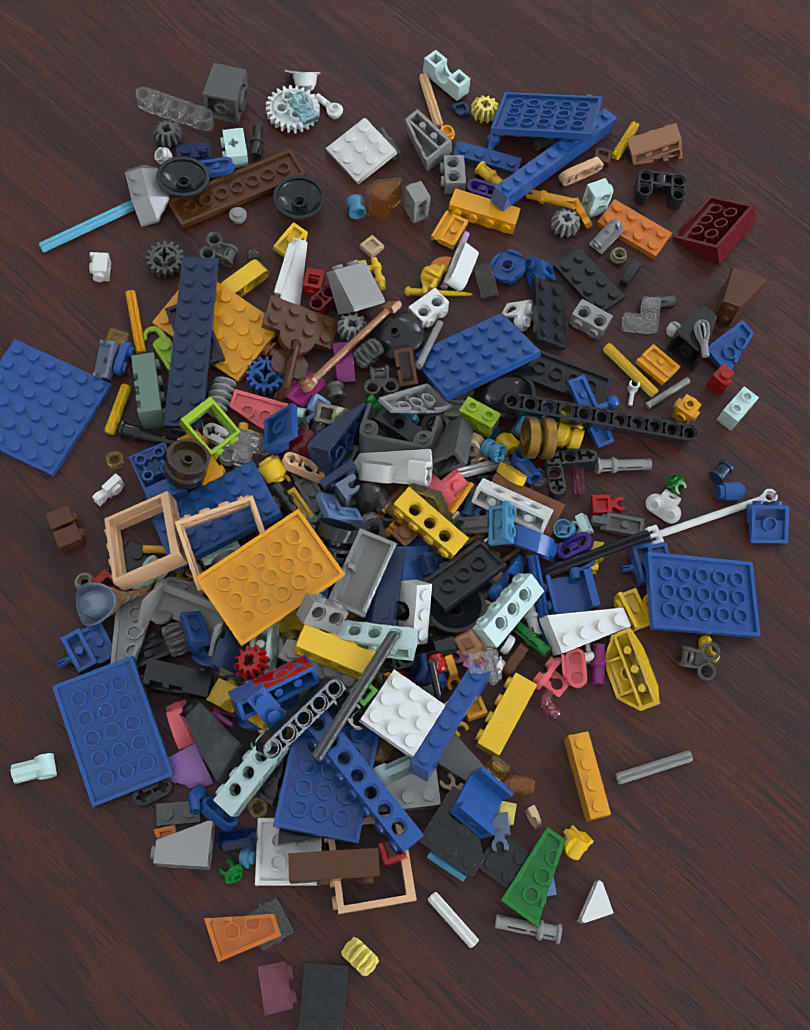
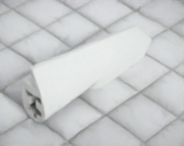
[354,449,433,487]

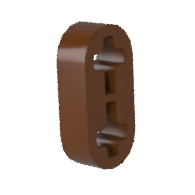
[501,642,530,677]

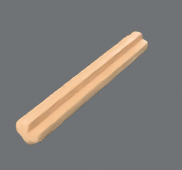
[419,73,443,128]

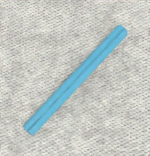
[39,200,135,252]

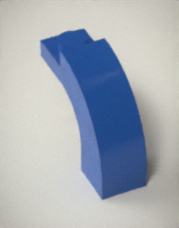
[505,524,558,562]

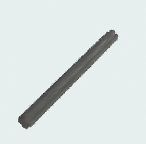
[311,631,399,761]

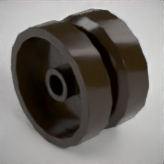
[163,438,210,489]

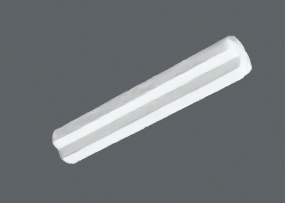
[428,892,479,948]

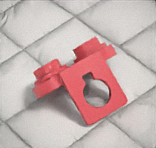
[561,648,587,688]
[533,656,569,698]

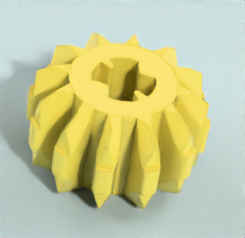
[471,95,499,124]
[341,937,379,976]

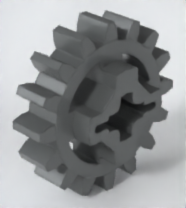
[145,241,184,278]

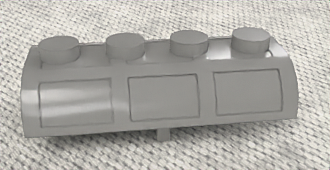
[328,528,397,618]

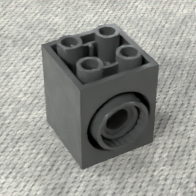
[203,63,249,124]

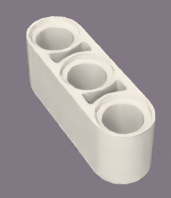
[444,241,479,291]

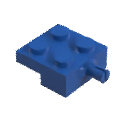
[620,542,670,587]
[56,623,112,675]

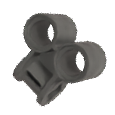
[199,232,239,268]
[364,365,399,400]
[678,641,720,681]

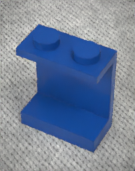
[543,568,600,615]
[449,767,514,839]

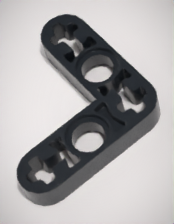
[543,448,597,500]

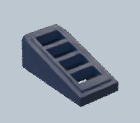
[407,652,428,686]

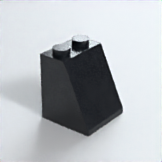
[667,305,717,371]

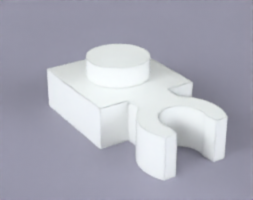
[92,473,124,506]

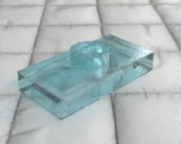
[288,91,319,125]

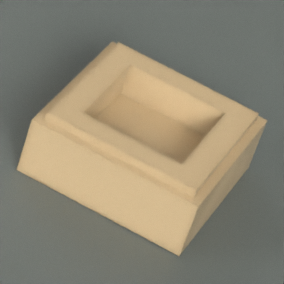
[360,235,384,258]

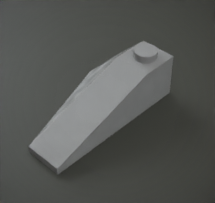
[378,383,453,415]

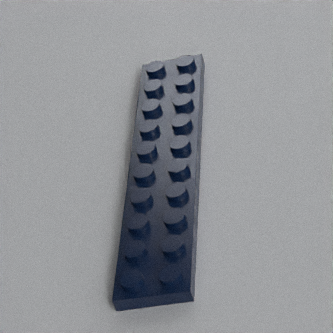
[164,257,220,430]

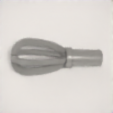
[694,319,710,358]

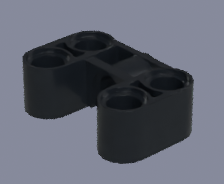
[634,169,687,210]
[372,405,425,442]

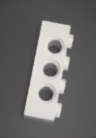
[471,478,553,534]

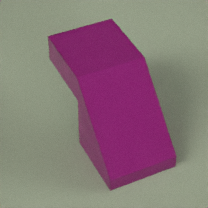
[333,341,356,382]

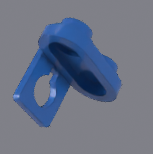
[525,256,556,287]

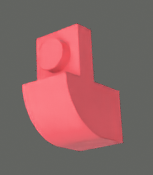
[421,469,468,506]
[166,699,194,750]

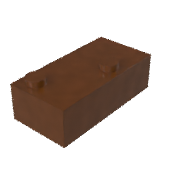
[288,848,380,885]

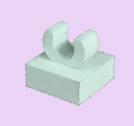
[572,513,594,535]

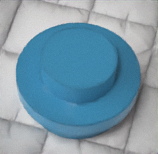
[239,846,256,869]

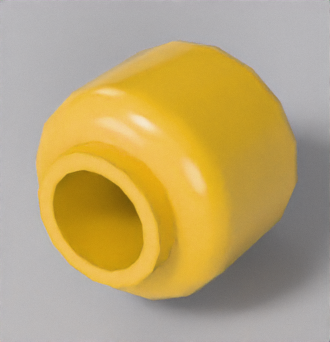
[258,456,286,484]

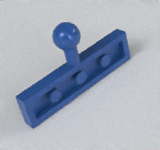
[453,133,522,175]
[566,375,620,449]

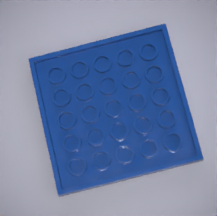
[0,339,113,478]

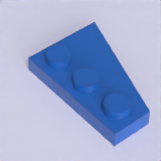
[708,320,754,370]

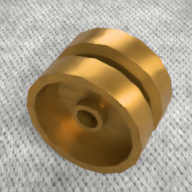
[520,417,558,460]

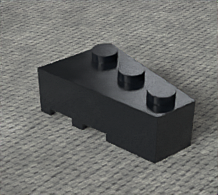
[142,658,214,701]

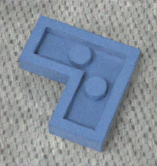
[315,492,363,524]

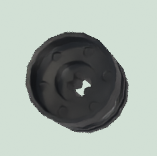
[315,517,358,563]

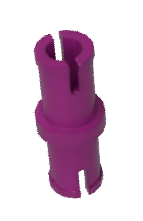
[591,643,607,685]

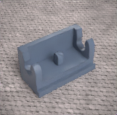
[92,339,119,382]
[335,474,360,507]

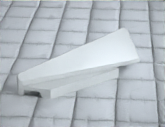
[274,238,307,306]

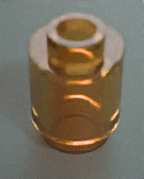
[375,736,396,765]
[503,773,535,797]

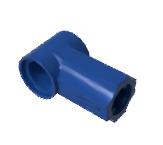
[510,449,542,485]

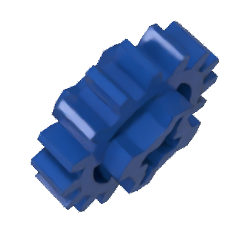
[245,356,284,395]

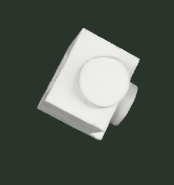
[89,252,111,282]

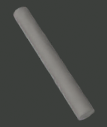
[644,377,690,410]

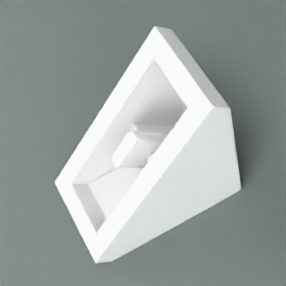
[577,880,613,924]

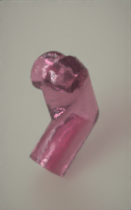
[540,689,561,719]

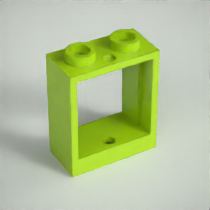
[179,396,241,458]

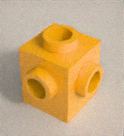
[671,394,702,424]

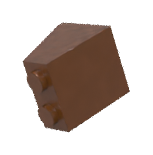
[714,267,767,325]

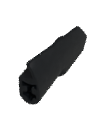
[377,633,457,673]

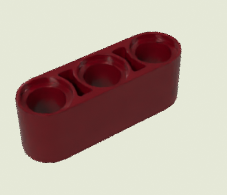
[309,281,335,315]

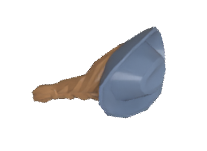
[76,583,151,627]

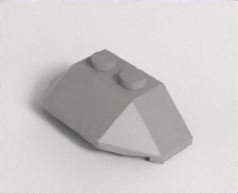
[125,165,169,227]

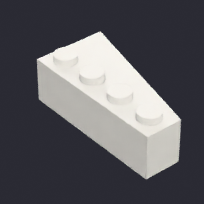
[539,608,630,656]

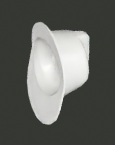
[284,70,321,91]

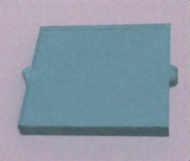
[246,897,295,951]

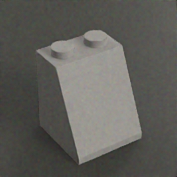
[326,260,385,315]
[150,821,216,870]

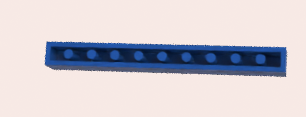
[490,108,617,211]

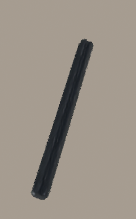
[526,530,651,579]

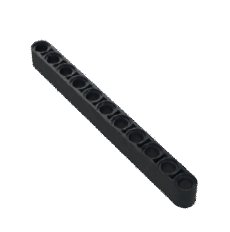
[499,392,698,444]

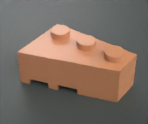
[627,123,683,165]

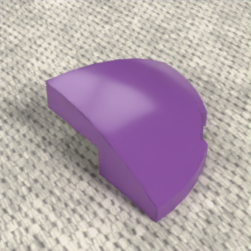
[168,744,214,789]

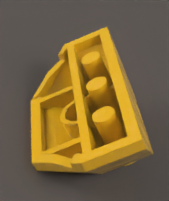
[605,628,660,711]

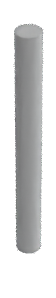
[415,320,443,369]

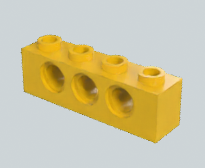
[392,487,469,560]

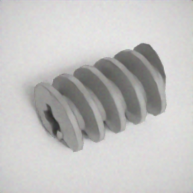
[206,377,237,419]

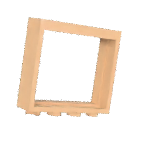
[104,491,188,591]
[175,495,265,593]
[324,814,416,915]

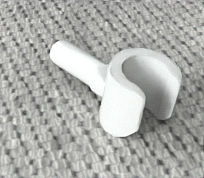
[627,380,640,407]
[584,643,594,664]

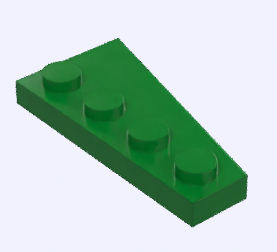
[500,827,565,927]

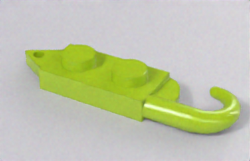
[143,326,173,372]

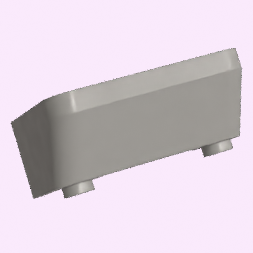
[137,577,226,656]

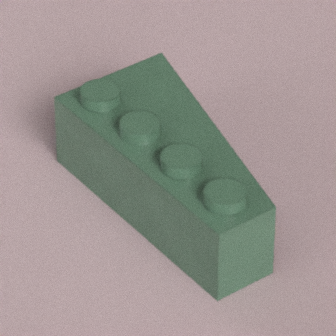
[131,352,166,430]

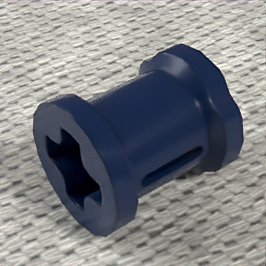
[709,460,734,484]

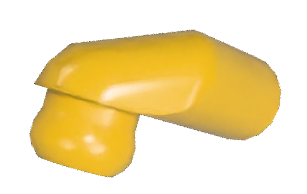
[698,635,720,664]

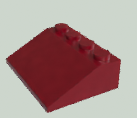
[673,195,756,264]

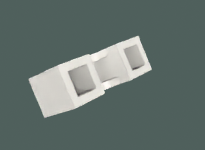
[397,580,432,645]

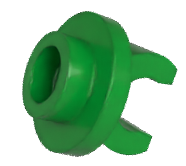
[362,395,381,413]
[666,474,687,495]
[219,859,243,884]

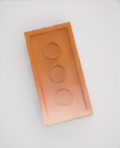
[596,199,672,260]

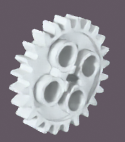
[266,85,320,133]

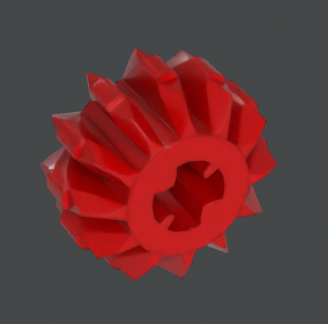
[233,645,270,681]

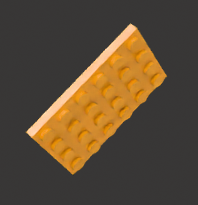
[152,282,278,384]
[195,508,345,647]

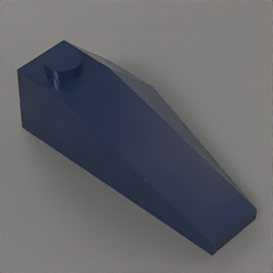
[307,403,366,475]
[356,547,407,626]
[210,624,249,682]

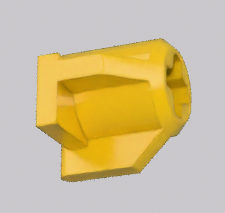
[420,264,445,290]
[495,432,520,457]
[563,825,594,860]

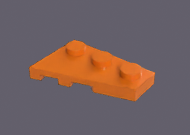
[204,914,282,962]

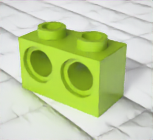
[458,396,501,438]

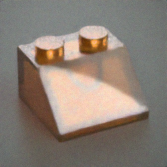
[364,177,403,223]

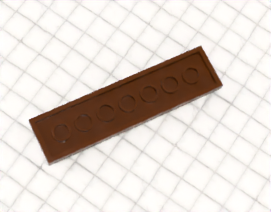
[167,149,306,229]

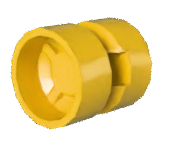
[557,423,585,450]

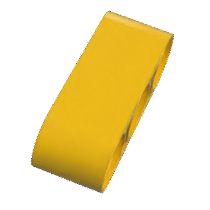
[221,259,269,297]

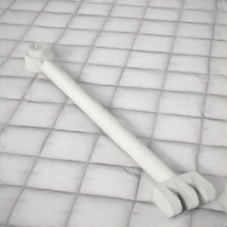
[644,489,778,545]

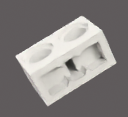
[408,288,449,329]

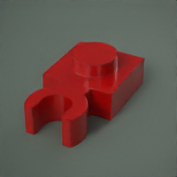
[590,495,625,515]

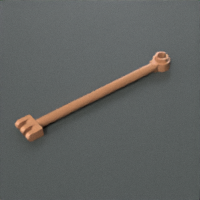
[299,301,402,393]

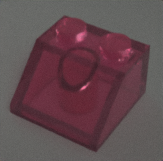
[258,961,297,1016]

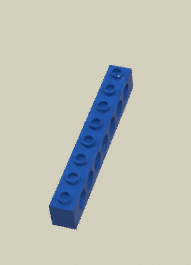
[297,699,424,854]

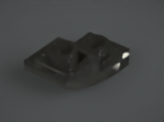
[473,262,499,300]

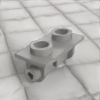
[589,218,625,255]

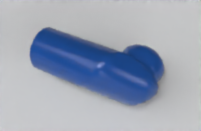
[188,785,207,813]

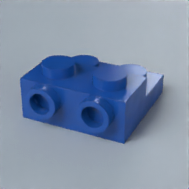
[264,403,298,456]
[746,501,789,543]

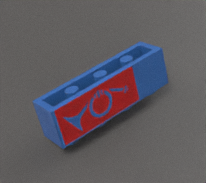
[228,655,320,721]

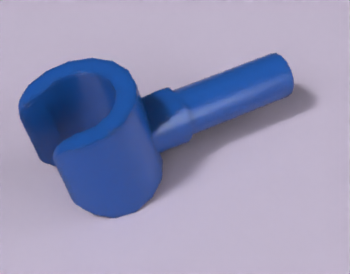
[569,560,595,581]

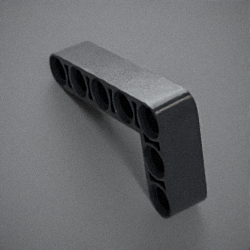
[255,677,365,759]

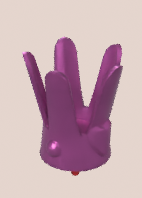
[206,705,237,727]

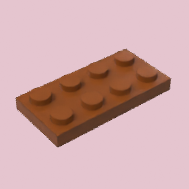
[491,473,565,537]

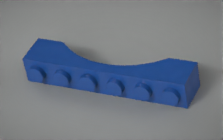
[409,663,490,782]

